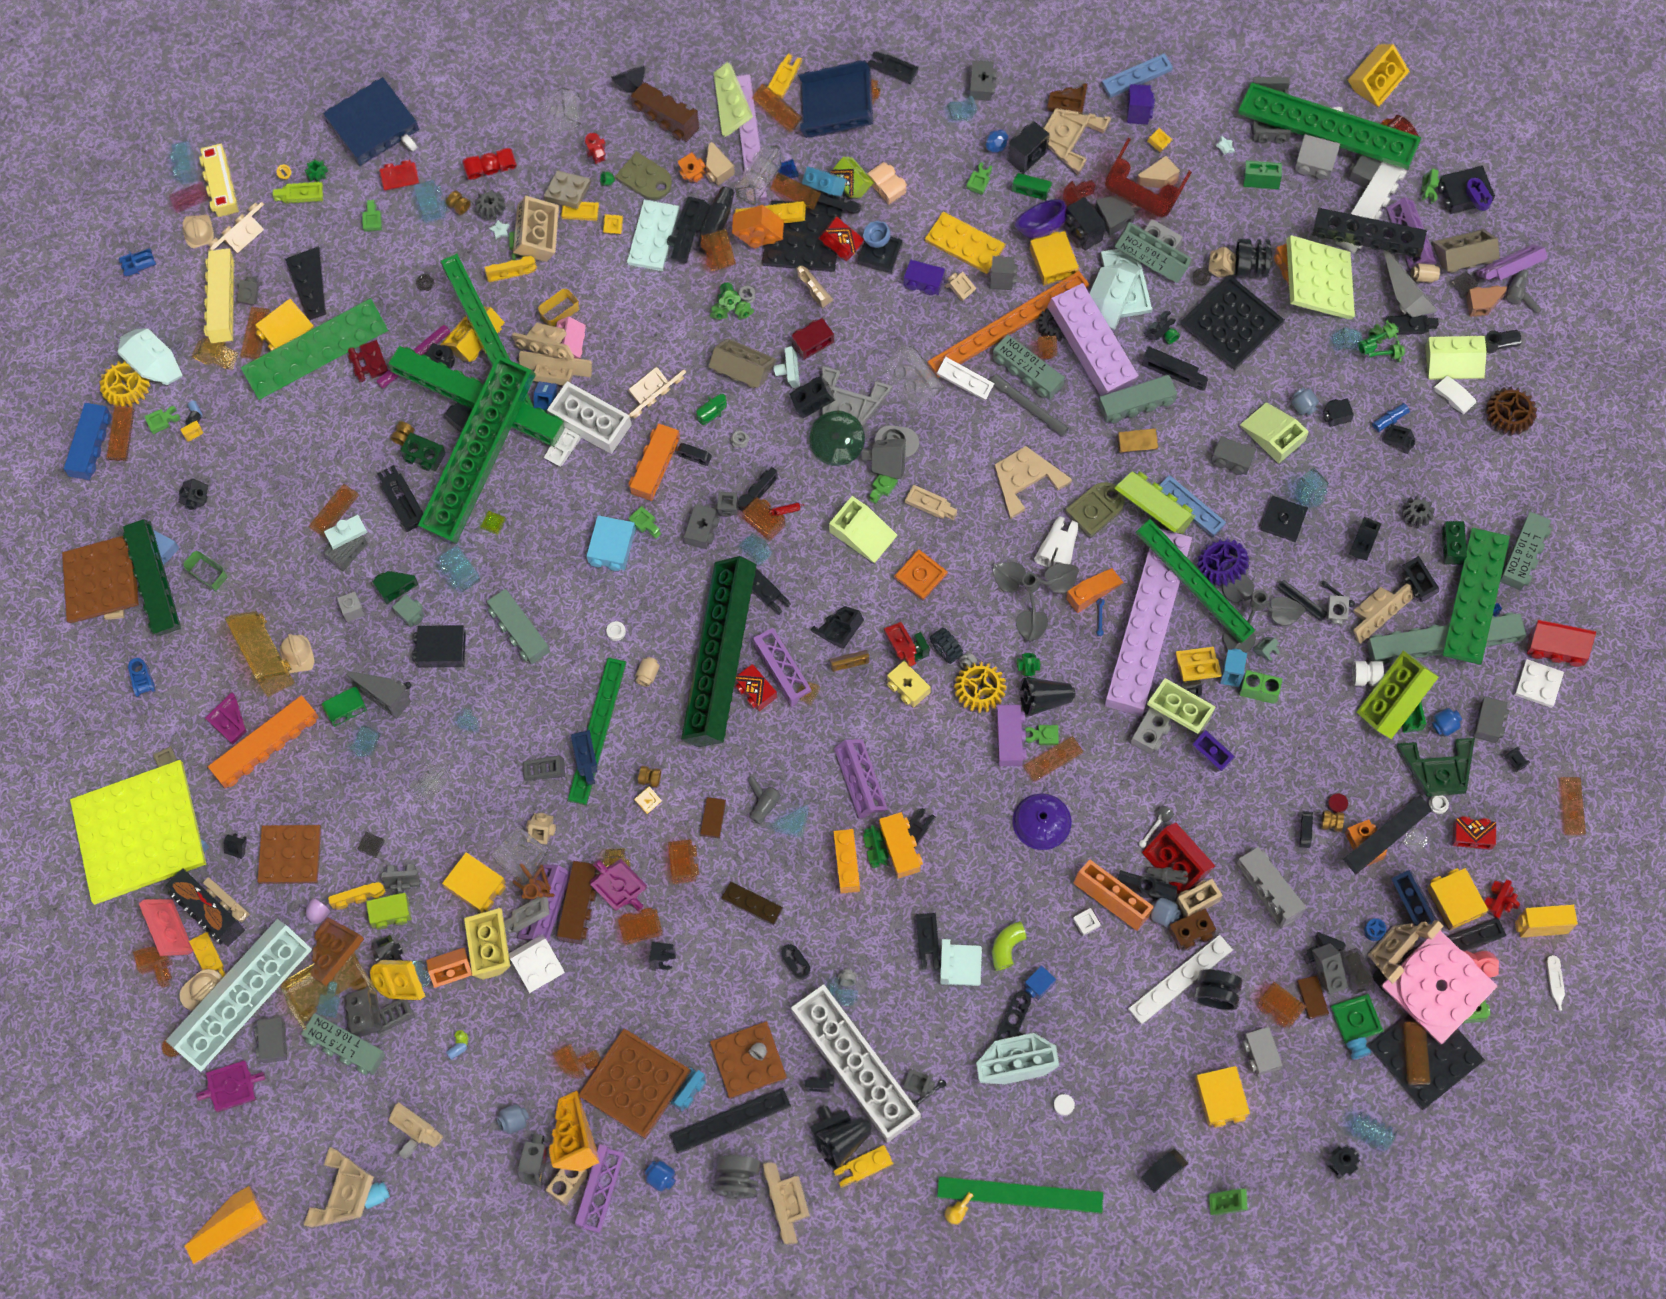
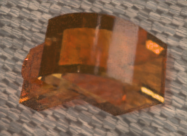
[133,947,173,988]
[553,1044,602,1079]

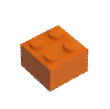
[732,205,784,248]

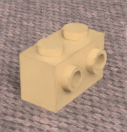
[1176,879,1223,918]

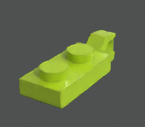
[273,182,324,203]

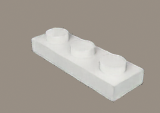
[936,357,994,401]

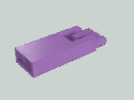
[1477,244,1548,280]

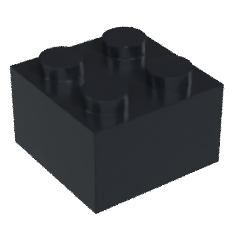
[1008,121,1050,174]
[1064,196,1105,251]

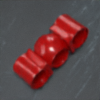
[462,148,517,180]

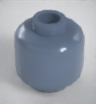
[1291,387,1319,416]
[1151,898,1180,927]
[497,1104,529,1134]

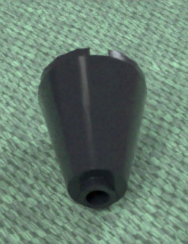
[1020,677,1076,716]
[813,1117,872,1170]

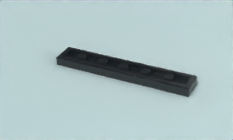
[1343,795,1432,875]
[1398,918,1507,966]
[670,1088,791,1154]

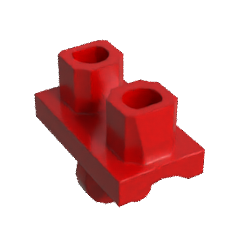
[585,132,606,164]
[1484,879,1520,919]

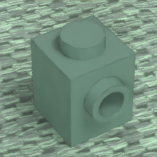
[392,594,424,628]

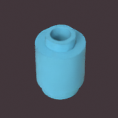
[365,1182,390,1209]

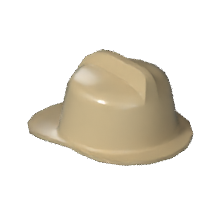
[183,215,214,248]
[280,634,314,673]
[180,969,223,1010]

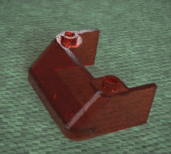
[1105,138,1192,218]

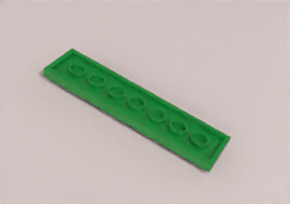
[240,298,389,400]
[1443,527,1510,665]

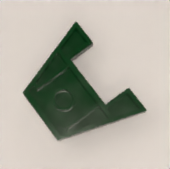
[1397,738,1475,797]

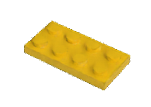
[925,211,1006,274]

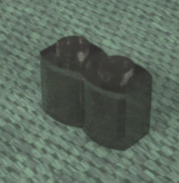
[1341,948,1373,995]

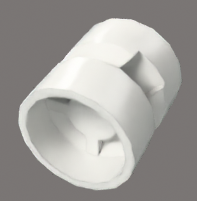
[1352,661,1384,686]

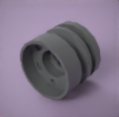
[714,1155,760,1200]

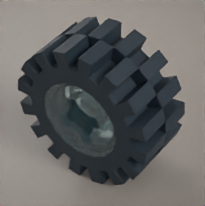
[929,627,963,664]

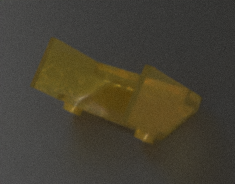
[225,611,295,697]
[281,951,375,1030]

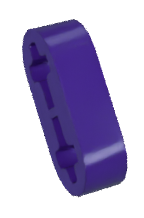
[1466,178,1493,211]

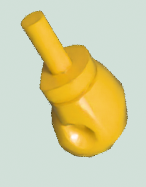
[944,1192,973,1224]

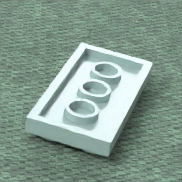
[627,200,679,271]
[1101,249,1152,318]

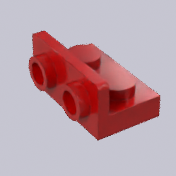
[380,160,420,191]

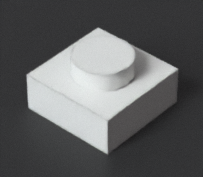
[1073,908,1101,936]

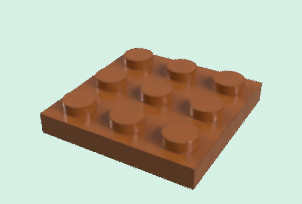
[258,825,321,884]
[710,1021,787,1099]

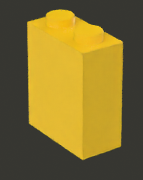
[1030,231,1079,286]
[255,299,314,351]
[442,852,506,913]
[1427,868,1488,931]
[1515,905,1577,938]
[1195,1066,1250,1128]

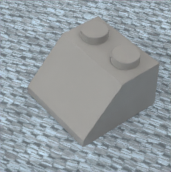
[1295,135,1340,180]

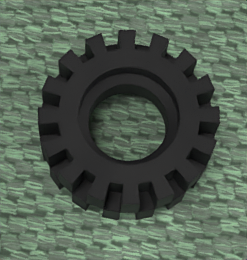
[1038,308,1066,342]

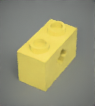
[887,661,931,708]

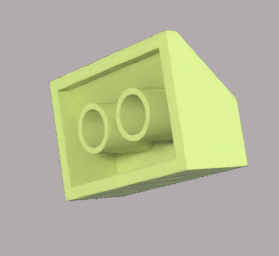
[1425,336,1486,380]
[1147,678,1216,734]

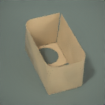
[546,1169,588,1207]

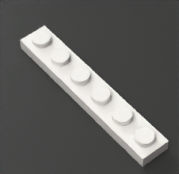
[1128,935,1233,1025]

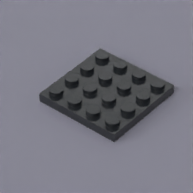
[763,200,843,272]
[1180,275,1285,370]
[1369,1014,1485,1110]

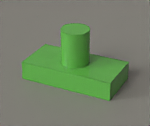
[1209,1189,1248,1215]

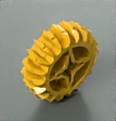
[99,361,150,409]
[954,661,1007,713]

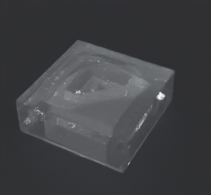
[1400,827,1429,855]

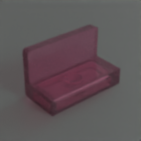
[169,182,210,213]

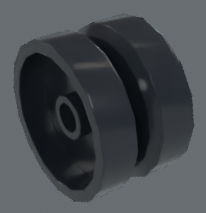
[1194,969,1243,1010]

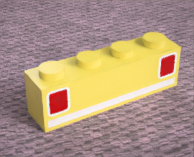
[199,143,239,217]

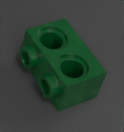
[400,432,446,471]
[1441,521,1467,565]

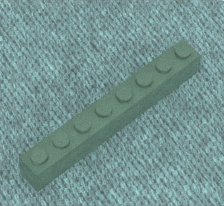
[1367,612,1526,664]

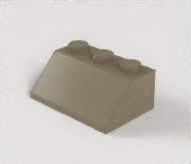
[1432,229,1500,272]
[709,338,777,388]

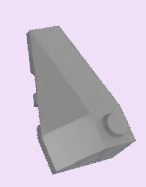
[1383,250,1437,317]

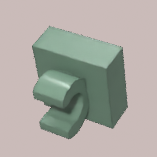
[1253,637,1280,661]

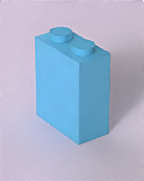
[587,515,636,571]

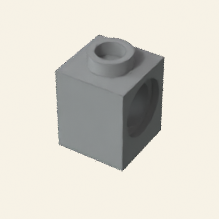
[337,592,365,622]
[1326,595,1349,625]

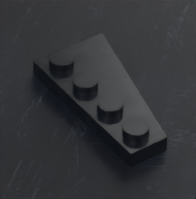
[285,246,326,321]

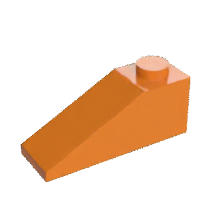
[1066,568,1124,614]

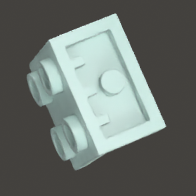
[940,939,982,986]

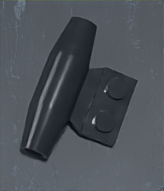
[676,186,734,255]

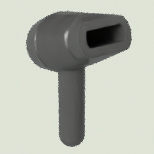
[1506,269,1541,313]
[748,776,781,824]

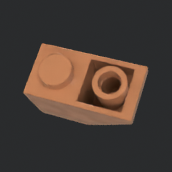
[1466,285,1507,317]

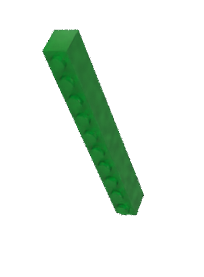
[388,346,565,447]

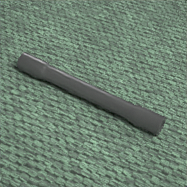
[990,374,1069,437]

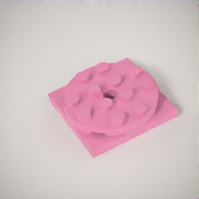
[1381,930,1497,1044]

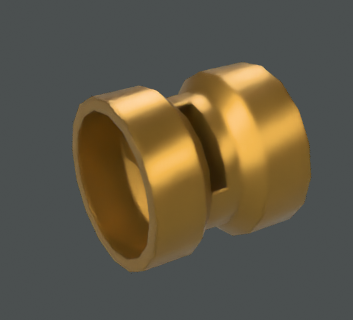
[446,190,471,215]
[390,421,415,446]
[638,765,662,788]
[1321,810,1344,832]

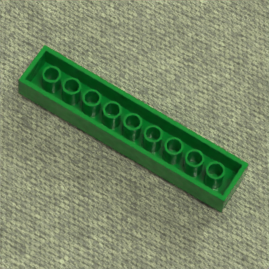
[418,355,536,544]

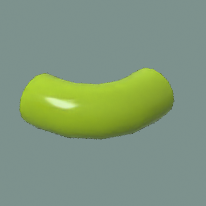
[992,921,1027,971]

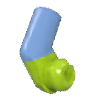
[446,1030,468,1060]

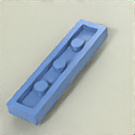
[1101,54,1173,98]
[1160,475,1226,537]

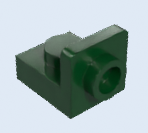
[913,632,930,662]

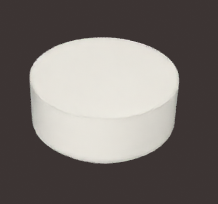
[401,134,418,152]
[606,621,626,641]
[1054,1094,1075,1116]

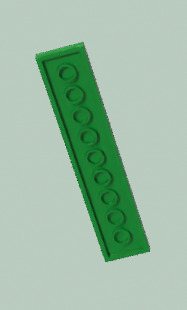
[1238,83,1422,170]

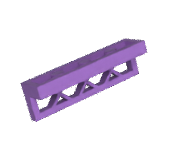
[1387,197,1437,269]
[753,628,812,707]
[834,739,888,819]
[517,864,571,942]
[575,1144,625,1233]

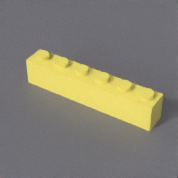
[204,248,234,343]

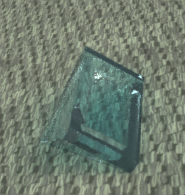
[773,805,809,838]

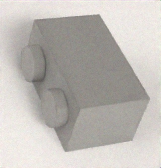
[1242,1027,1283,1076]

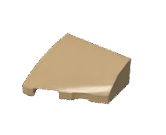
[797,266,833,308]

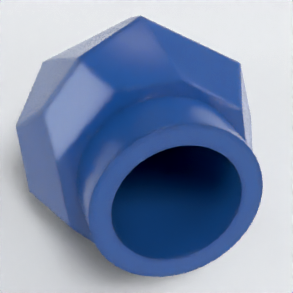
[985,129,1008,152]

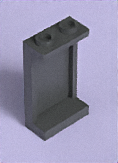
[1253,77,1291,143]

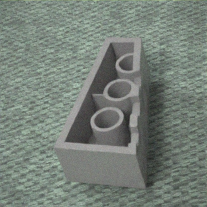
[1237,847,1306,929]

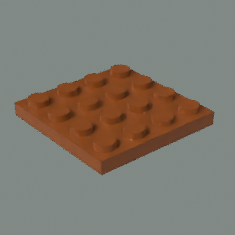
[62,536,139,623]
[578,1028,691,1139]

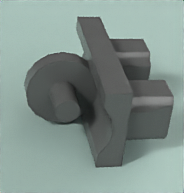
[382,864,420,894]

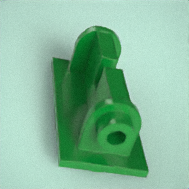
[863,825,889,868]

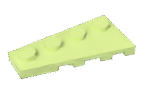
[714,62,753,137]

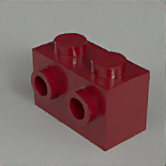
[791,318,834,360]

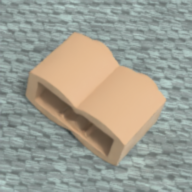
[867,162,907,205]

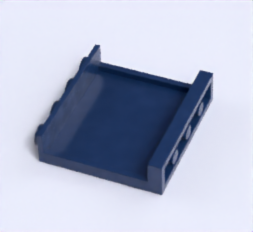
[798,60,874,138]
[323,77,419,166]

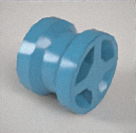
[1346,1037,1371,1060]

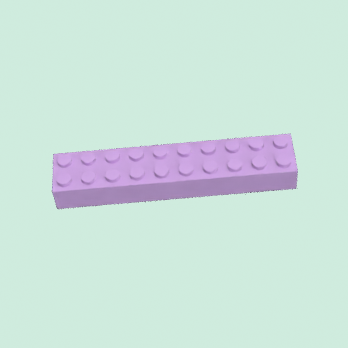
[1105,528,1192,717]

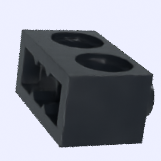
[789,376,835,418]

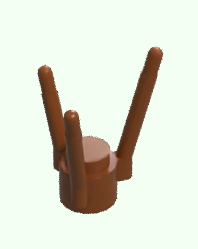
[513,863,551,900]
[522,867,555,899]

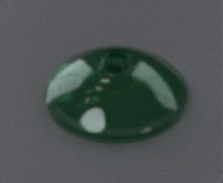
[809,411,865,466]

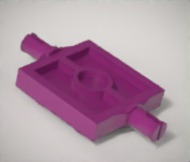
[590,858,647,911]
[196,1060,266,1113]

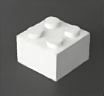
[509,934,565,993]

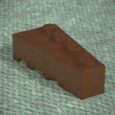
[631,82,700,143]

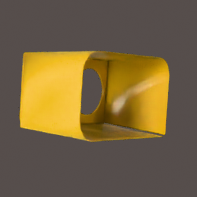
[538,288,579,327]

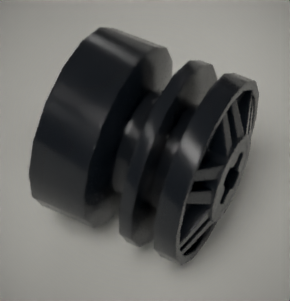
[1235,238,1272,278]

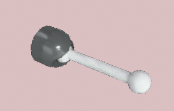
[1139,805,1174,848]

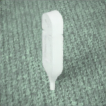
[1546,956,1565,1011]

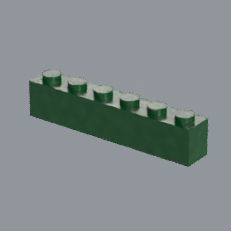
[123,519,182,636]

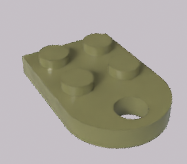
[615,151,672,200]
[1065,482,1125,538]

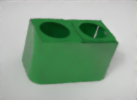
[321,687,367,727]

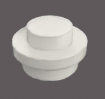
[1429,795,1449,814]

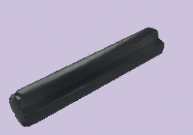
[1277,580,1327,621]

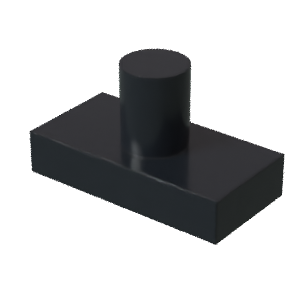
[667,223,696,264]
[810,1106,851,1137]

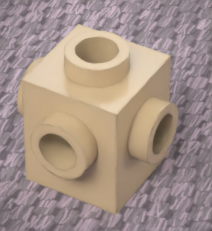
[1209,247,1236,278]
[526,813,556,844]

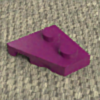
[205,692,247,745]

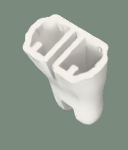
[1034,516,1078,568]

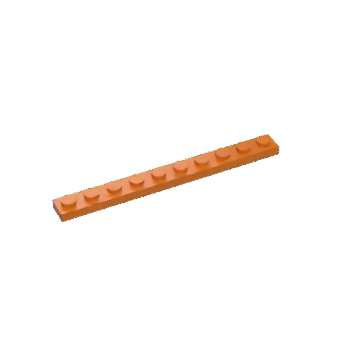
[927,271,1090,378]

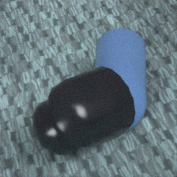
[185,401,202,425]

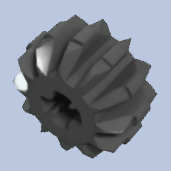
[475,189,506,221]
[1402,495,1435,528]

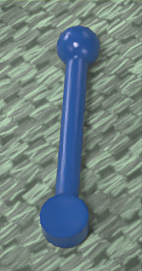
[1096,598,1105,636]

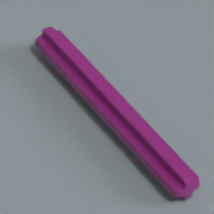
[376,325,450,389]

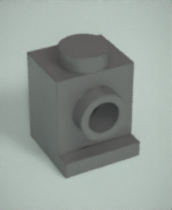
[717,492,738,517]

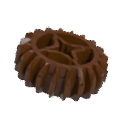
[1485,386,1537,436]

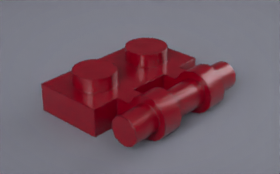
[348,340,388,382]

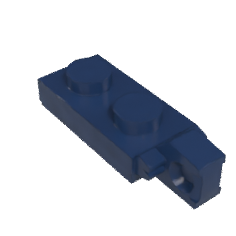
[570,730,598,785]

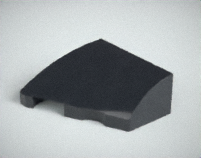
[811,606,864,649]

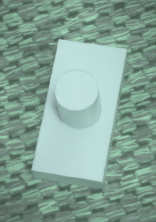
[774,347,800,388]
[324,515,367,550]

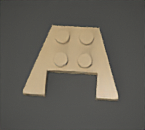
[1044,109,1111,175]
[995,446,1072,519]
[1368,920,1443,984]
[304,1147,374,1228]

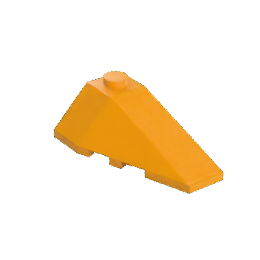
[549,1091,599,1171]
[185,1186,268,1264]

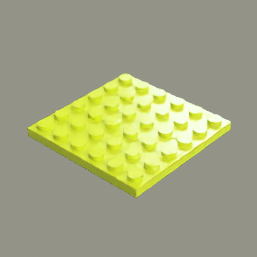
[70,760,206,905]

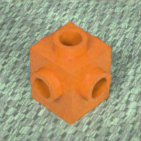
[677,152,706,182]

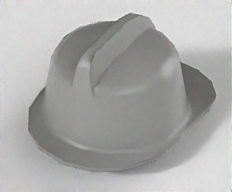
[875,425,919,457]

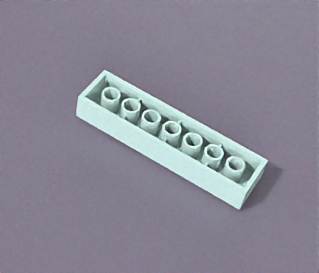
[166,919,312,1072]

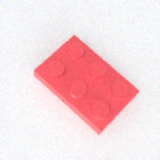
[139,899,193,956]

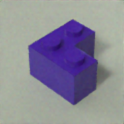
[1127,84,1155,125]

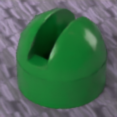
[600,171,615,186]
[1164,328,1180,344]

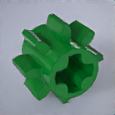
[305,159,328,182]
[1017,653,1041,676]

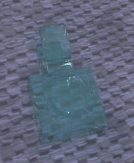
[457,708,480,732]
[316,981,341,1018]

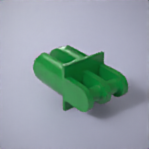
[696,394,727,425]

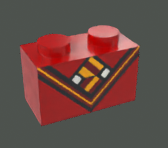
[819,216,864,261]
[734,664,777,712]
[1452,816,1496,850]

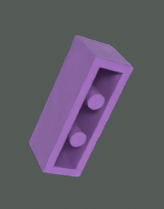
[997,705,1026,766]

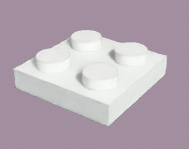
[1515,659,1564,708]

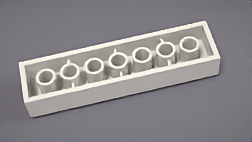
[791,984,921,1143]

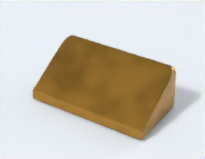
[829,650,870,672]

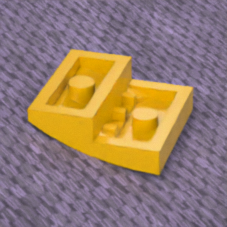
[1175,647,1222,682]

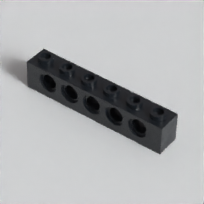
[1312,207,1427,258]

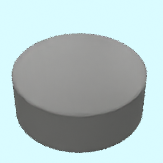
[399,1139,418,1160]

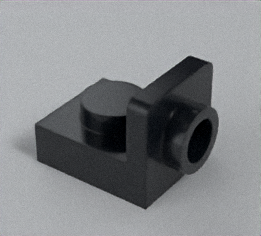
[1383,424,1415,454]
[805,1069,834,1092]

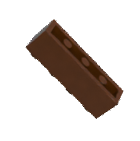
[557,860,600,945]

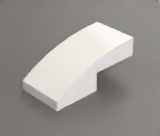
[1435,376,1476,414]
[544,428,581,467]

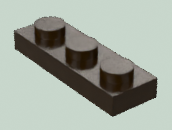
[721,881,783,926]

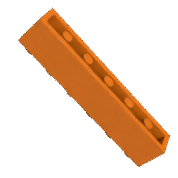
[207,695,319,789]

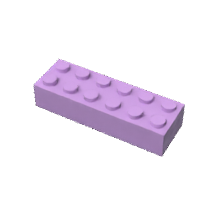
[1047,283,1139,396]

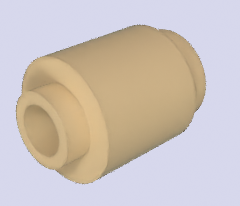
[1411,263,1440,283]
[635,657,660,687]

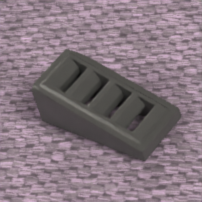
[523,755,565,781]
[377,999,415,1034]

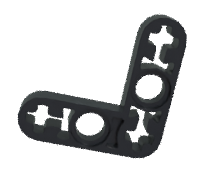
[997,991,1031,1040]

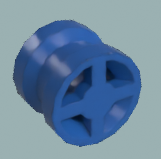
[1364,918,1386,941]

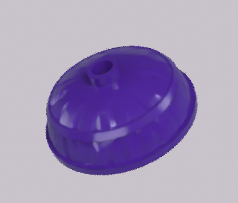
[1015,199,1066,238]
[1013,793,1072,850]

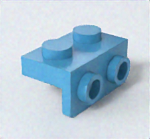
[670,1068,706,1112]

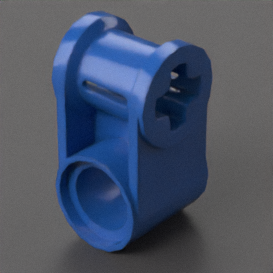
[128,658,156,697]

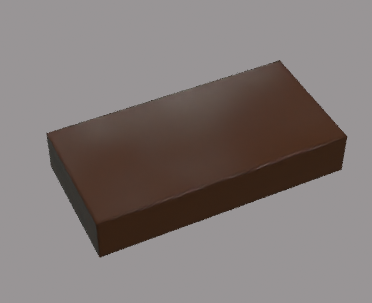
[700,797,726,839]
[1297,975,1329,1020]

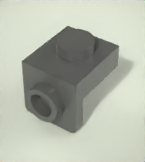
[237,276,262,304]
[903,1069,936,1098]

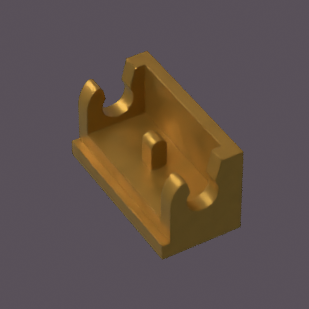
[1117,428,1158,453]

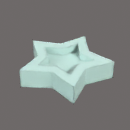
[1216,135,1235,155]
[489,220,510,239]

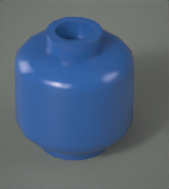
[1431,708,1462,737]
[645,1161,676,1192]

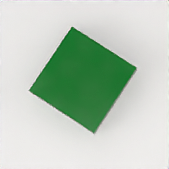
[1330,994,1384,1045]

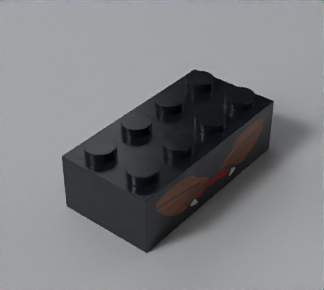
[166,868,245,947]

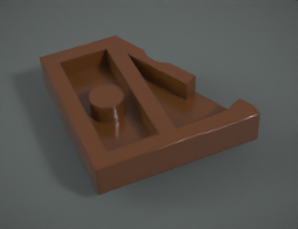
[1047,83,1088,114]

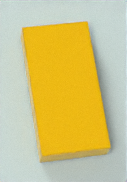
[561,202,599,221]

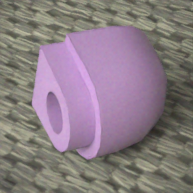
[306,898,330,924]

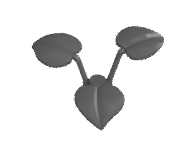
[993,562,1079,642]
[1222,575,1306,653]

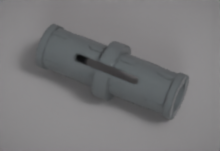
[1147,866,1188,884]

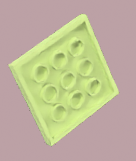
[1286,235,1355,319]

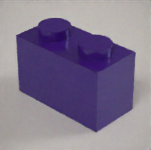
[904,259,945,295]
[1192,730,1236,771]

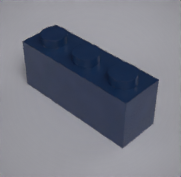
[1391,870,1437,926]

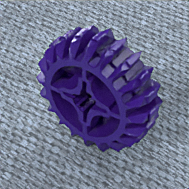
[1197,538,1249,587]

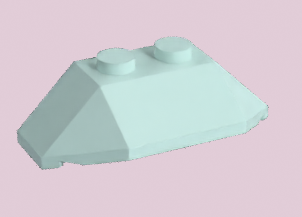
[1089,262,1141,330]
[118,328,182,385]
[976,1033,1060,1084]

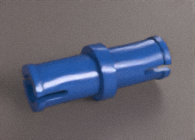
[1372,403,1410,433]

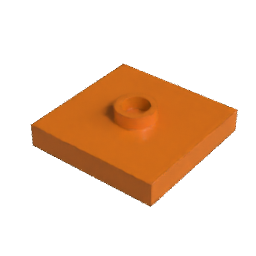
[894,549,948,601]

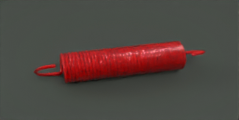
[768,503,804,516]

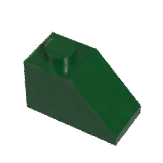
[372,571,419,605]

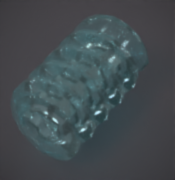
[1351,1110,1398,1152]

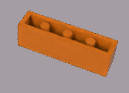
[629,423,680,501]
[1073,859,1154,931]

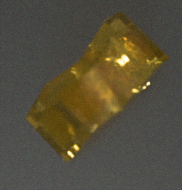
[192,338,239,370]

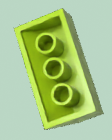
[1115,471,1196,534]
[1356,650,1439,739]

